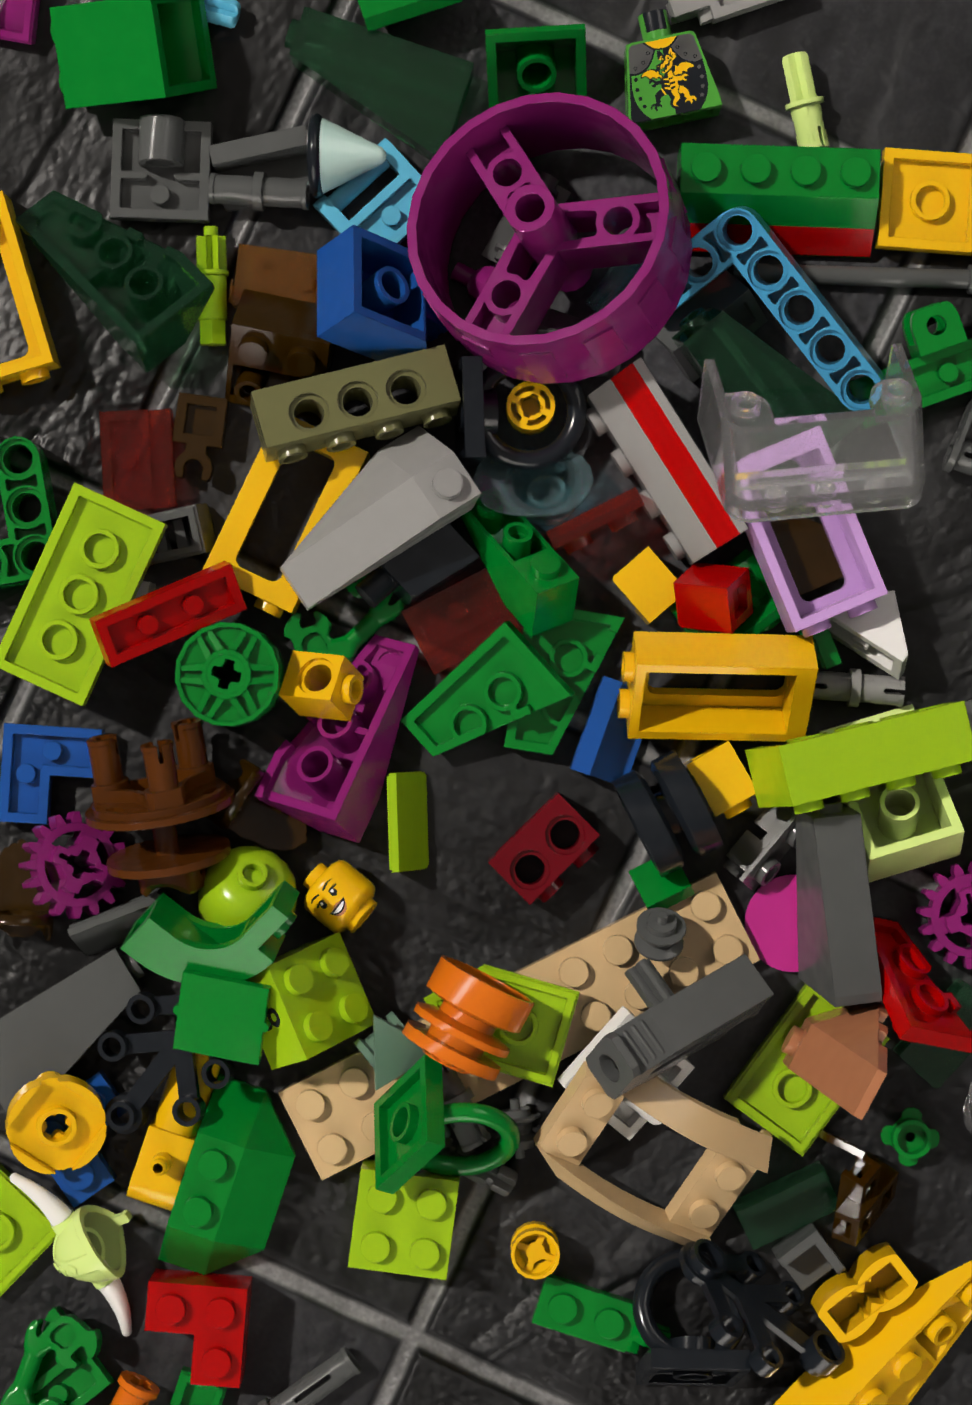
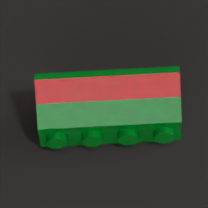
[676,143,881,259]

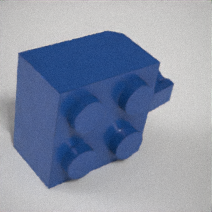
[317,225,448,361]

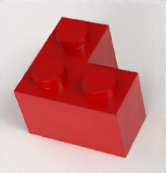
[144,1268,253,1388]

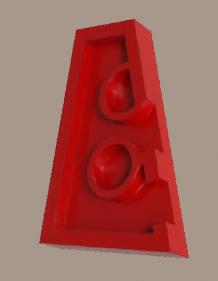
[873,917,972,1053]

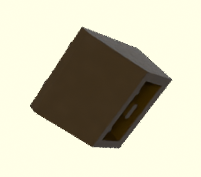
[225,289,336,420]

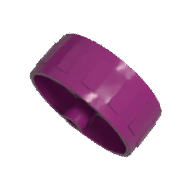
[407,92,692,384]

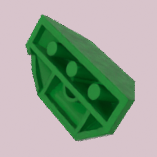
[158,1074,296,1275]

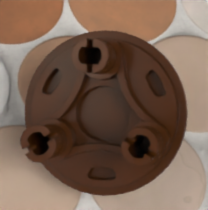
[85,718,235,897]

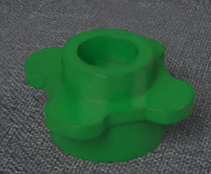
[880,1107,940,1166]

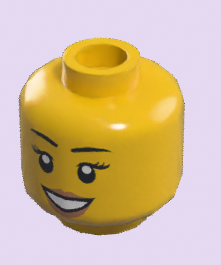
[303,860,377,933]

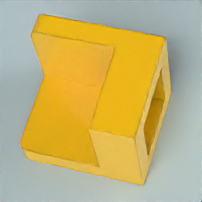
[612,546,677,625]

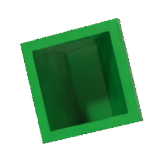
[49,0,217,109]

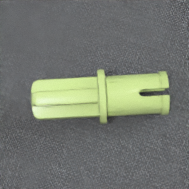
[782,51,830,147]

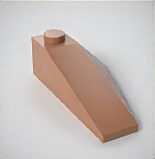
[781,1002,888,1120]

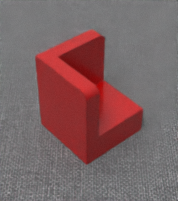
[673,563,754,634]

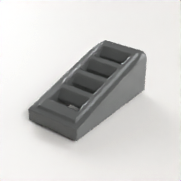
[147,503,216,565]

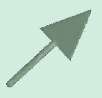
[373,1014,451,1138]

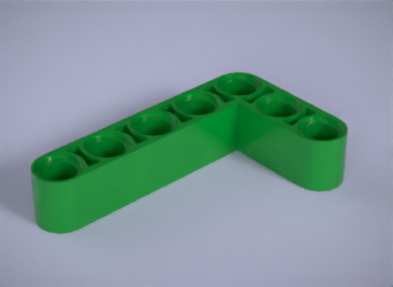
[0,436,58,589]

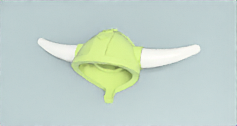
[9,1173,133,1337]

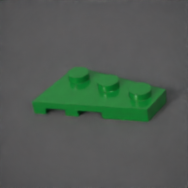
[504,609,625,755]
[400,620,575,757]

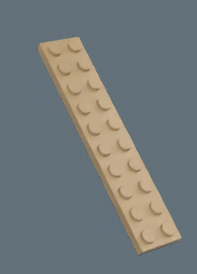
[278,871,760,1180]

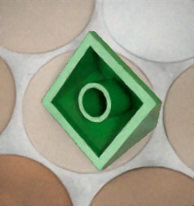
[485,24,587,108]

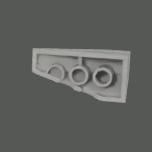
[280,426,481,611]

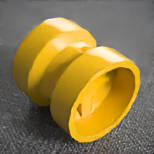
[506,381,556,435]
[510,1221,560,1280]

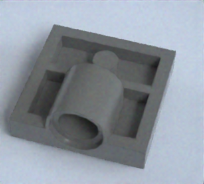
[109,114,213,224]

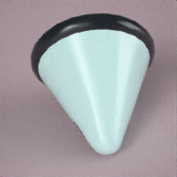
[307,113,387,199]

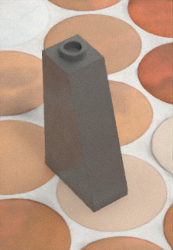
[795,797,882,1007]
[0,944,147,1113]

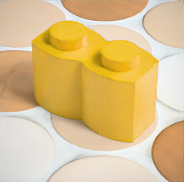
[811,1242,918,1343]

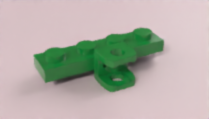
[849,301,972,429]

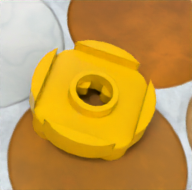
[5,1071,106,1174]

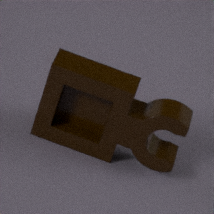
[172,392,230,482]

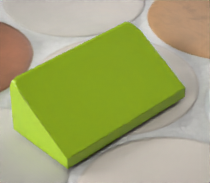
[387,771,429,873]

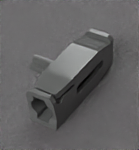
[586,954,774,1100]

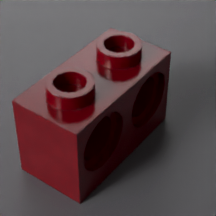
[488,792,600,905]

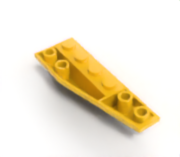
[773,1260,972,1405]

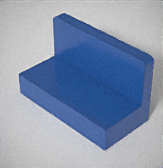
[569,676,642,783]

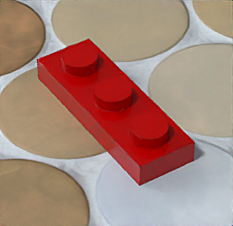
[89,561,247,668]

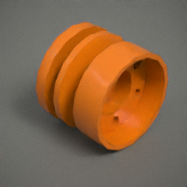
[402,955,534,1081]

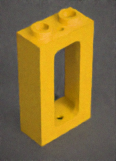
[0,190,61,394]
[202,417,371,619]
[617,631,819,742]

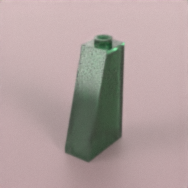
[285,7,474,161]
[672,307,864,482]

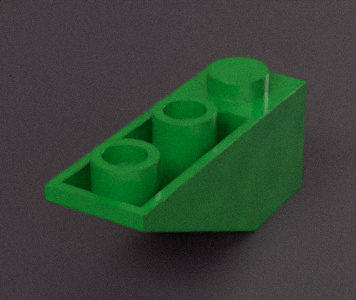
[461,487,580,636]

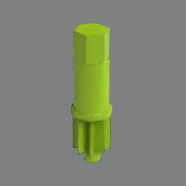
[195,226,229,346]

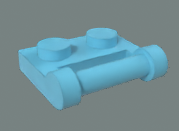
[312,138,421,244]

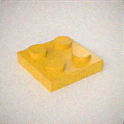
[875,147,972,256]

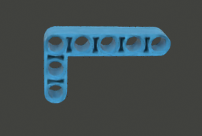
[676,206,886,412]

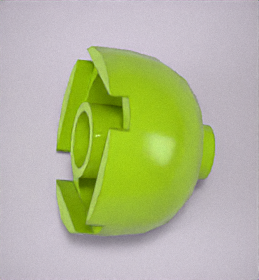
[198,846,297,926]

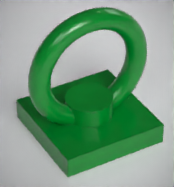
[374,1054,520,1194]

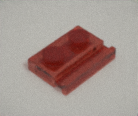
[99,408,178,510]
[545,487,644,555]
[402,568,522,675]

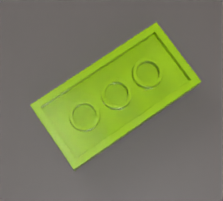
[0,482,168,706]

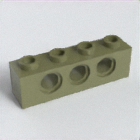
[250,344,461,464]

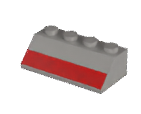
[586,358,749,566]

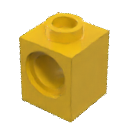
[278,650,364,722]
[683,740,755,819]

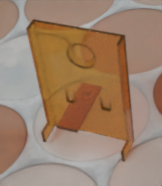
[229,244,317,308]

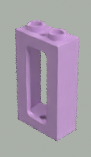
[719,425,888,638]

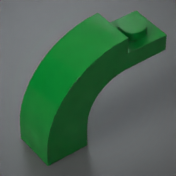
[120,880,300,983]

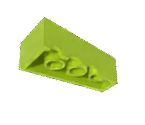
[745,701,972,814]

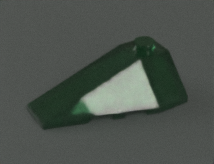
[15,190,215,373]

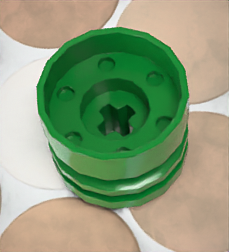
[175,622,286,727]

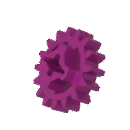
[18,811,126,919]
[916,861,972,969]

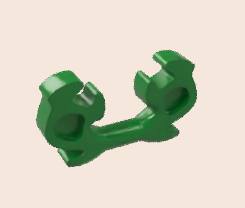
[284,573,405,662]
[0,1314,102,1405]

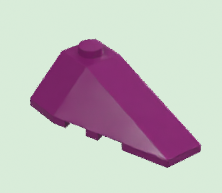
[254,635,420,843]

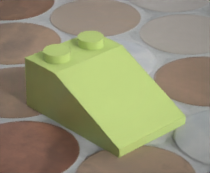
[819,704,965,883]

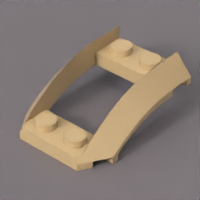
[533,1061,773,1246]

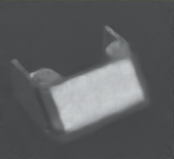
[697,343,926,523]

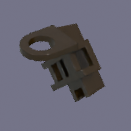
[819,1130,899,1247]

